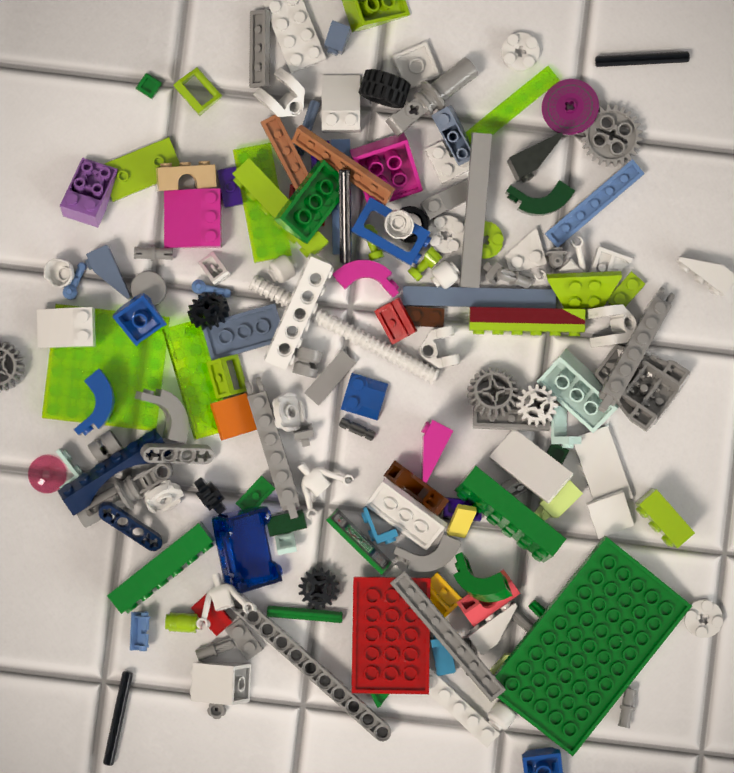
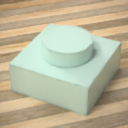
[275,532,297,555]

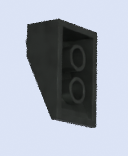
[507,132,563,183]

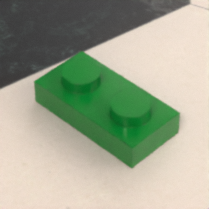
[235,475,275,516]

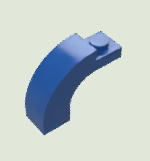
[74,369,115,436]

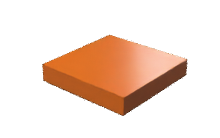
[210,393,257,441]

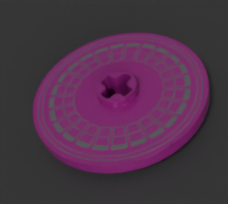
[542,79,599,135]

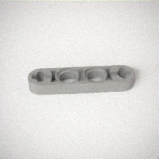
[140,443,214,464]

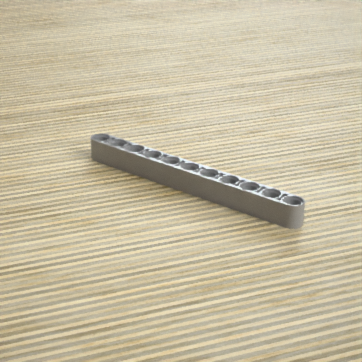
[231,594,391,742]

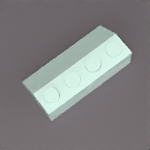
[536,349,619,433]

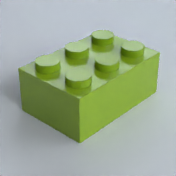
[635,488,695,548]

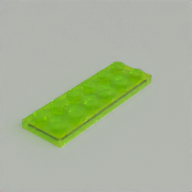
[233,143,292,263]
[162,322,223,440]

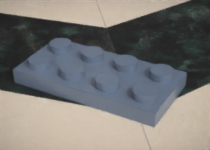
[203,303,280,361]

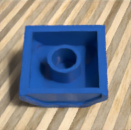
[112,293,167,346]
[341,373,388,420]
[522,747,563,773]

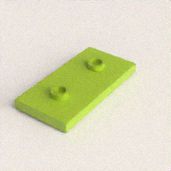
[104,137,180,202]

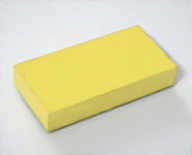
[446,504,477,538]

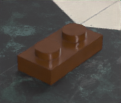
[406,306,445,328]

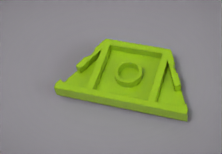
[547,271,622,309]

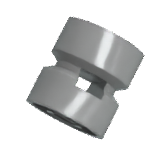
[292,347,323,378]
[88,430,123,463]

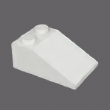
[322,75,360,133]
[37,307,96,348]

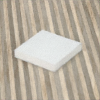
[391,41,441,90]
[586,490,634,539]

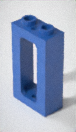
[351,197,432,266]

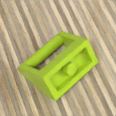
[173,67,222,116]
[206,354,247,399]

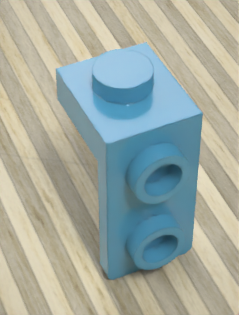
[361,506,398,545]
[430,636,456,676]

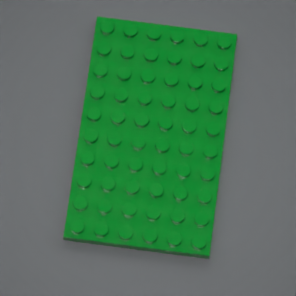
[494,536,692,756]

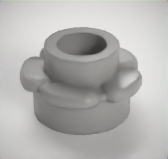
[207,703,226,719]

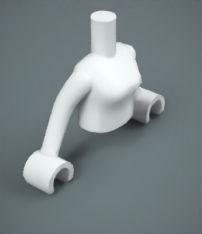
[533,235,587,281]
[297,462,354,520]
[196,573,257,630]

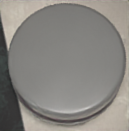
[130,271,167,306]

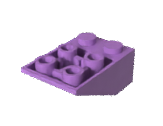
[60,158,118,228]

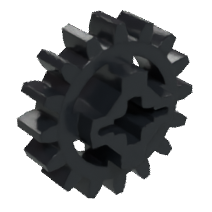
[187,292,230,330]
[194,477,226,515]
[298,567,340,609]

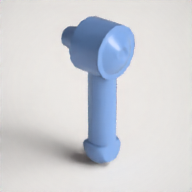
[63,262,87,300]
[192,280,231,298]

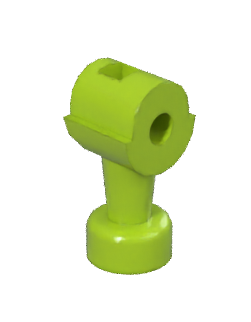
[363,224,384,261]
[408,246,443,282]

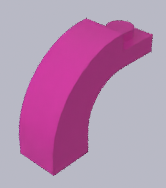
[332,260,399,298]

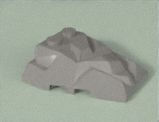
[594,344,690,432]

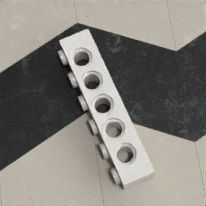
[264,253,334,370]

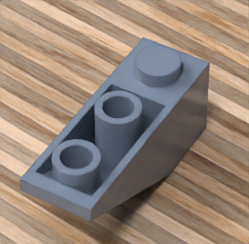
[431,105,471,166]

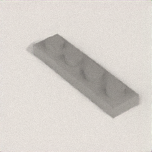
[249,9,270,88]
[473,409,550,431]

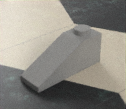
[420,179,468,221]

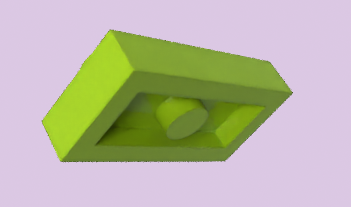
[607,271,645,307]

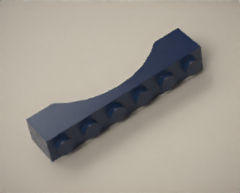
[58,428,171,516]

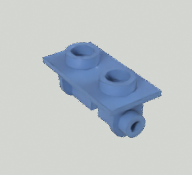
[130,611,150,651]

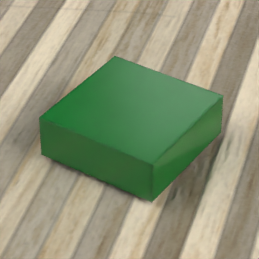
[136,73,162,99]

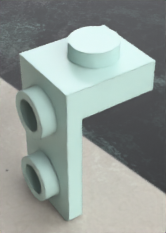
[551,406,581,448]
[56,449,84,489]

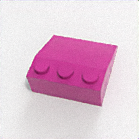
[349,132,423,204]
[164,188,222,248]
[421,420,453,483]

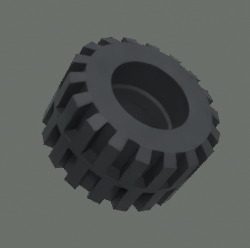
[358,69,411,108]

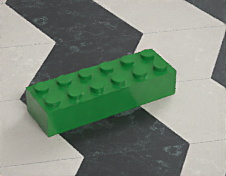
[454,466,566,563]
[107,522,215,614]

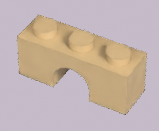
[156,161,217,191]

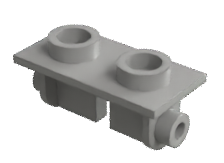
[545,247,567,269]

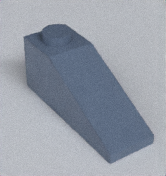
[85,245,132,300]

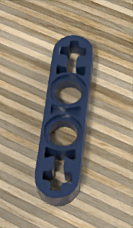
[98,501,162,551]

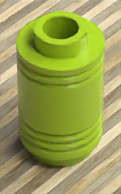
[165,612,199,633]

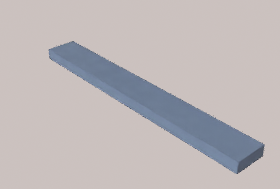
[403,286,556,308]

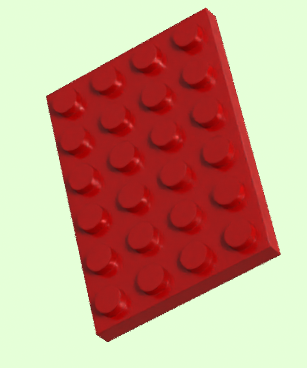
[352,577,431,694]

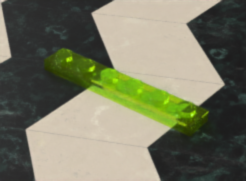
[465,66,560,144]

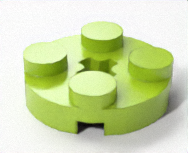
[482,221,504,259]

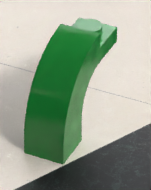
[453,552,513,602]

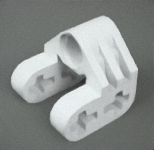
[253,67,305,117]
[586,304,637,348]
[419,326,461,369]

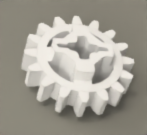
[516,384,558,427]

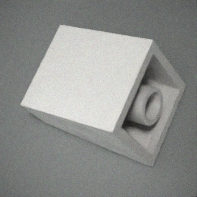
[190,661,251,705]

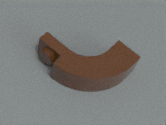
[383,461,449,516]

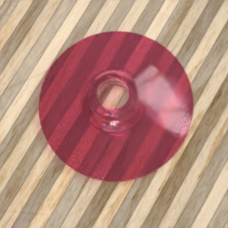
[28,455,67,493]

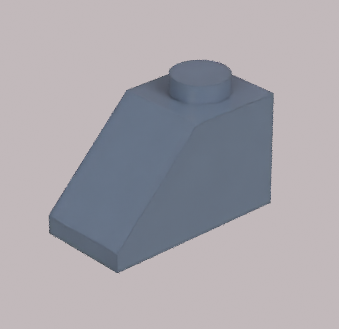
[324,20,351,56]

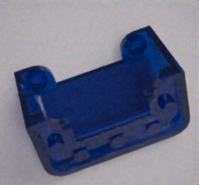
[212,506,283,593]

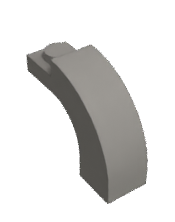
[135,388,189,444]
[393,533,462,572]

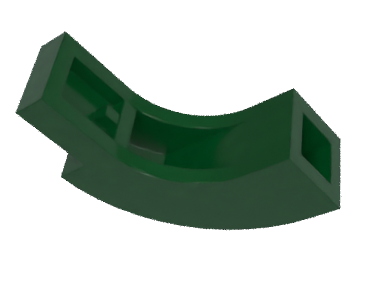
[505,180,575,216]

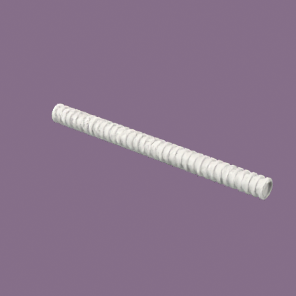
[249,274,439,384]

